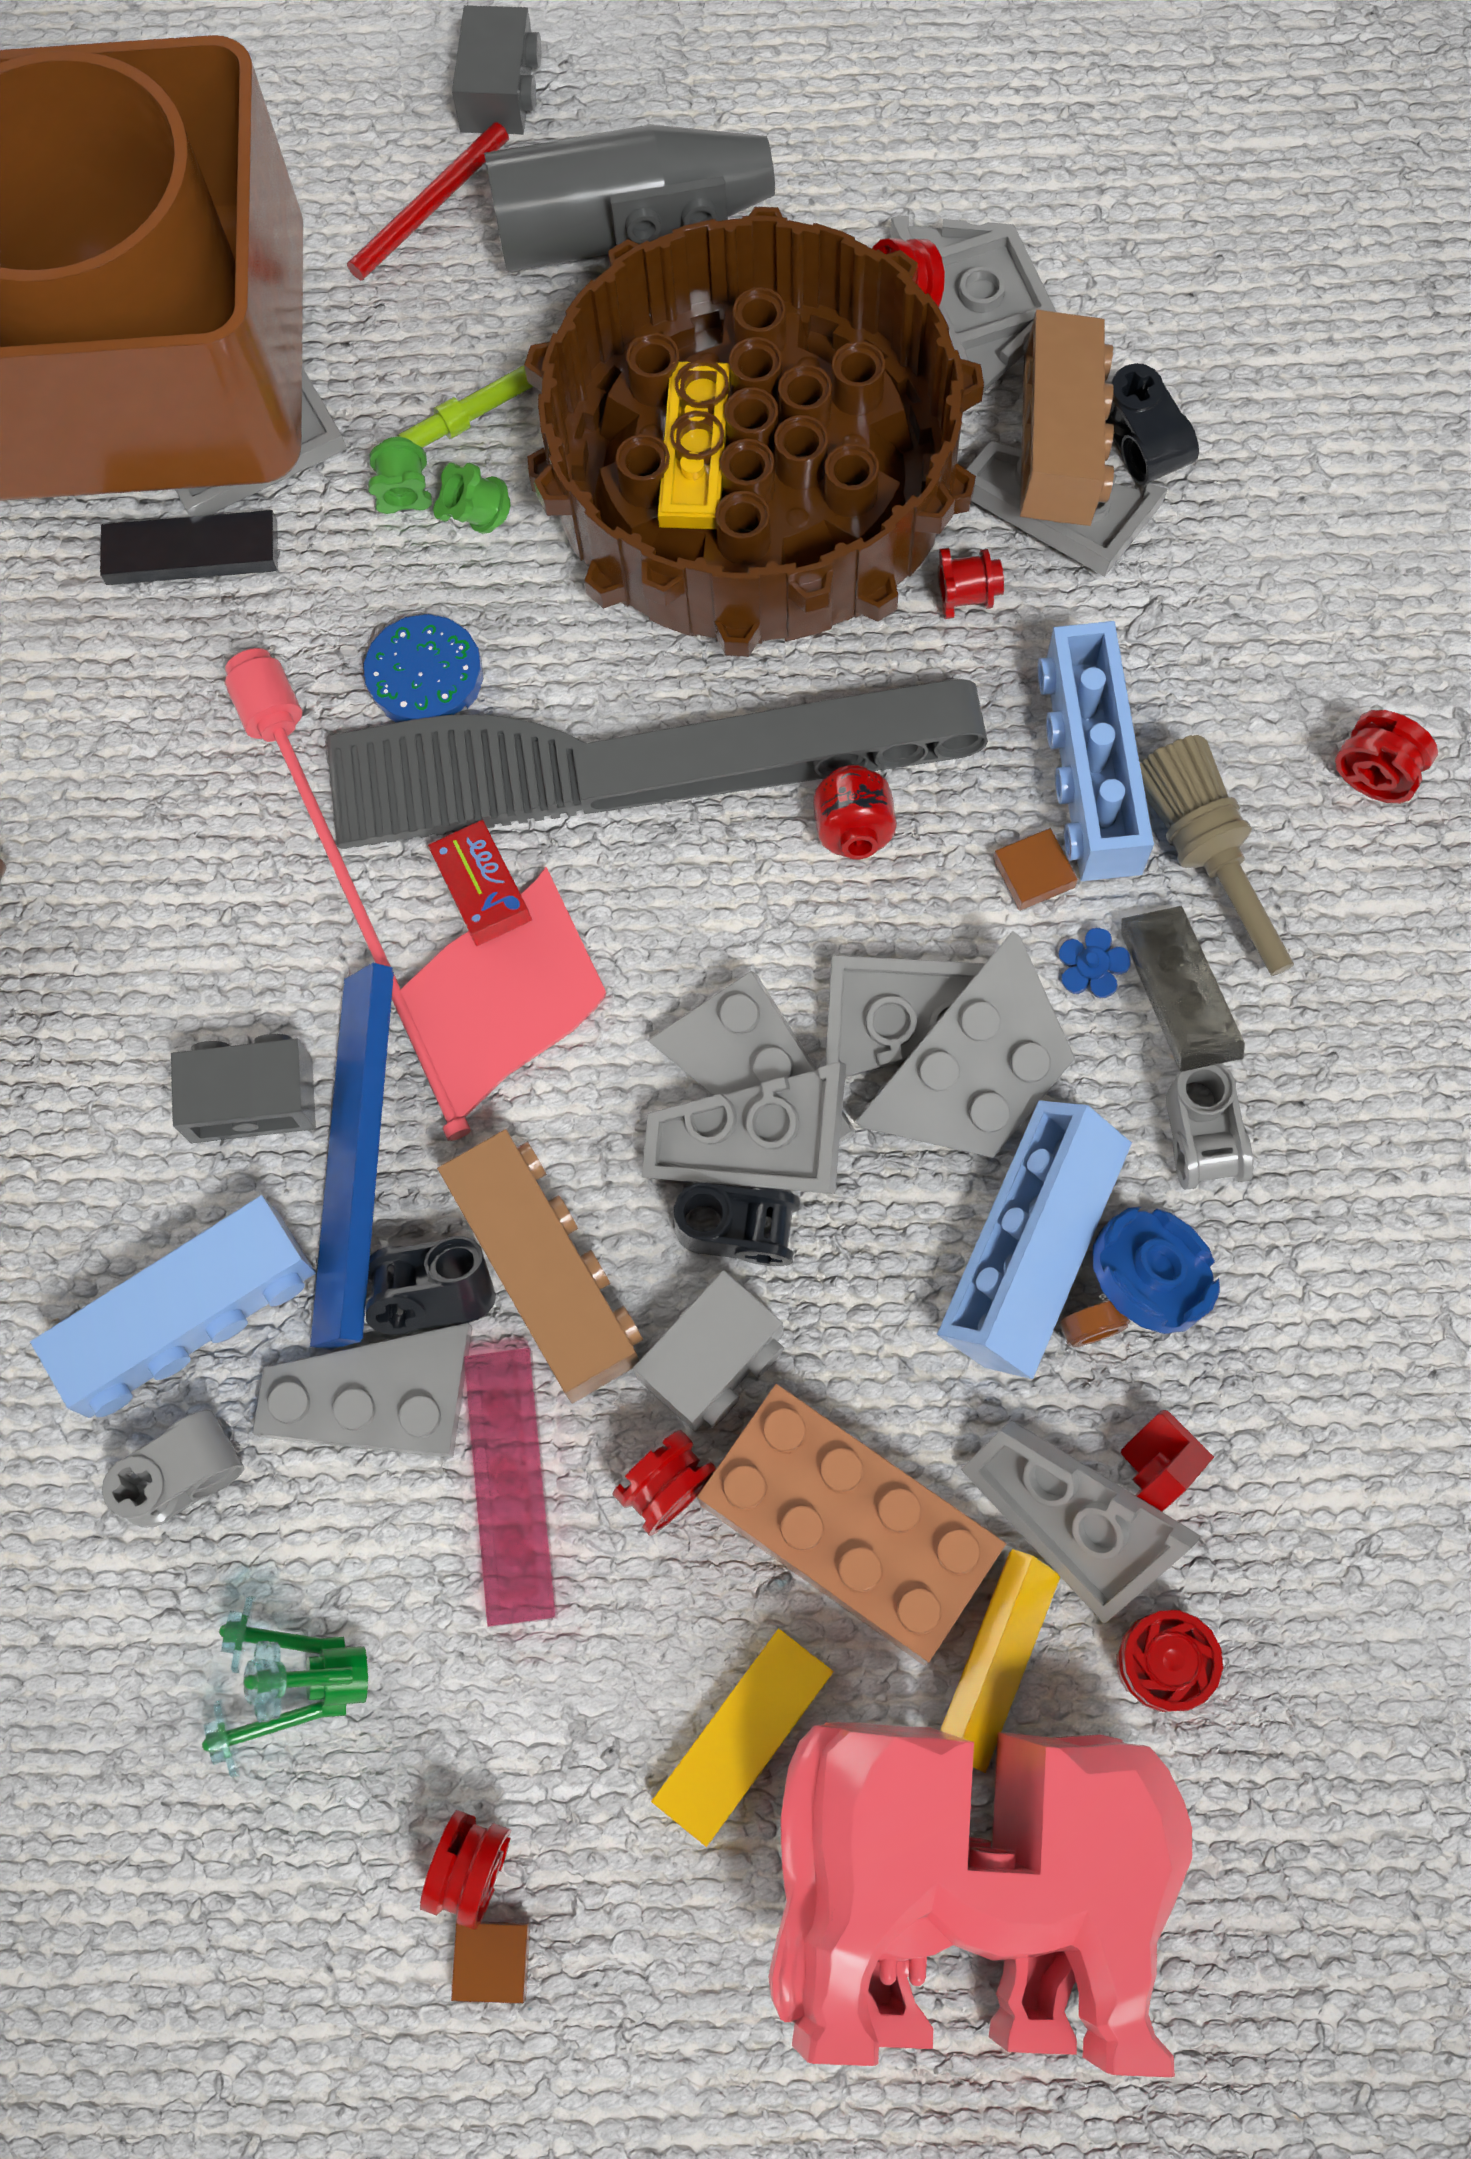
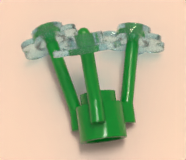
[202,1596,368,1778]

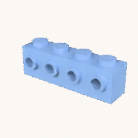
[1038,621,1154,881]
[937,1100,1132,1379]
[30,1195,316,1418]

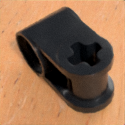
[1105,363,1199,485]
[674,1182,801,1266]
[365,1236,496,1335]

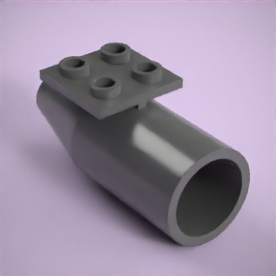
[484,124,775,272]

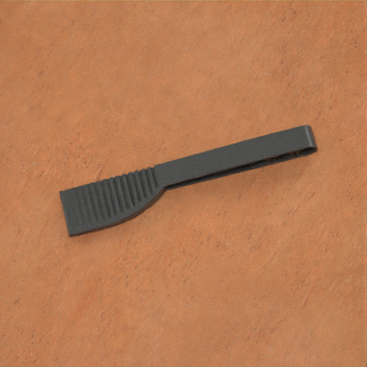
[326,679,988,849]

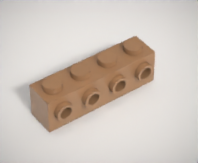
[1020,309,1114,526]
[437,1129,643,1404]

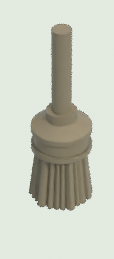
[1140,735,1294,976]

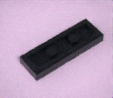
[100,510,278,585]

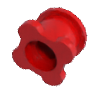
[938,548,1004,619]

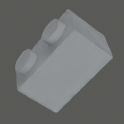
[632,1270,784,1432]

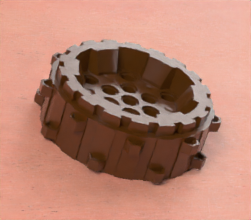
[524,207,984,657]

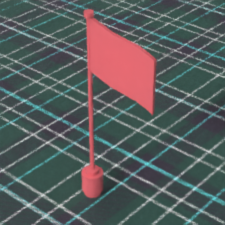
[225,648,606,1141]

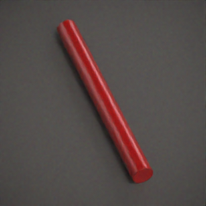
[347,122,509,281]

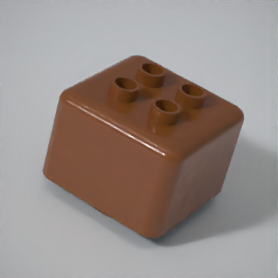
[0,35,303,501]

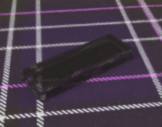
[1121,906,1245,1072]

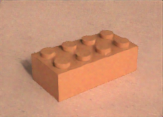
[697,1384,1007,1665]

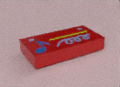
[428,820,532,946]

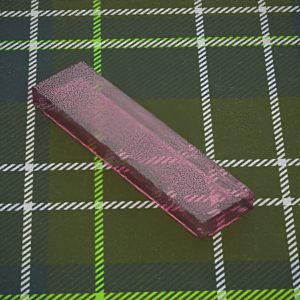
[464,1348,558,1628]

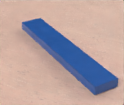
[310,962,394,1350]

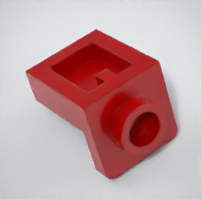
[1121,1410,1214,1512]

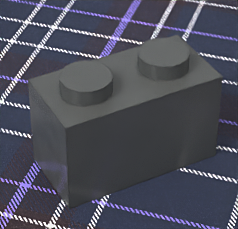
[452,5,542,135]
[171,1034,316,1144]

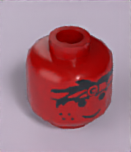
[813,765,897,860]

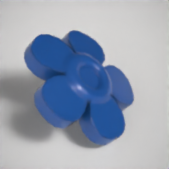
[1059,928,1131,999]

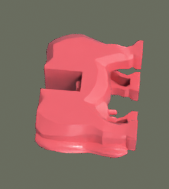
[768,1722,1192,2078]

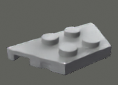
[890,215,1056,393]
[855,931,1075,1158]

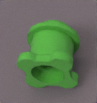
[368,437,432,514]
[433,463,510,534]

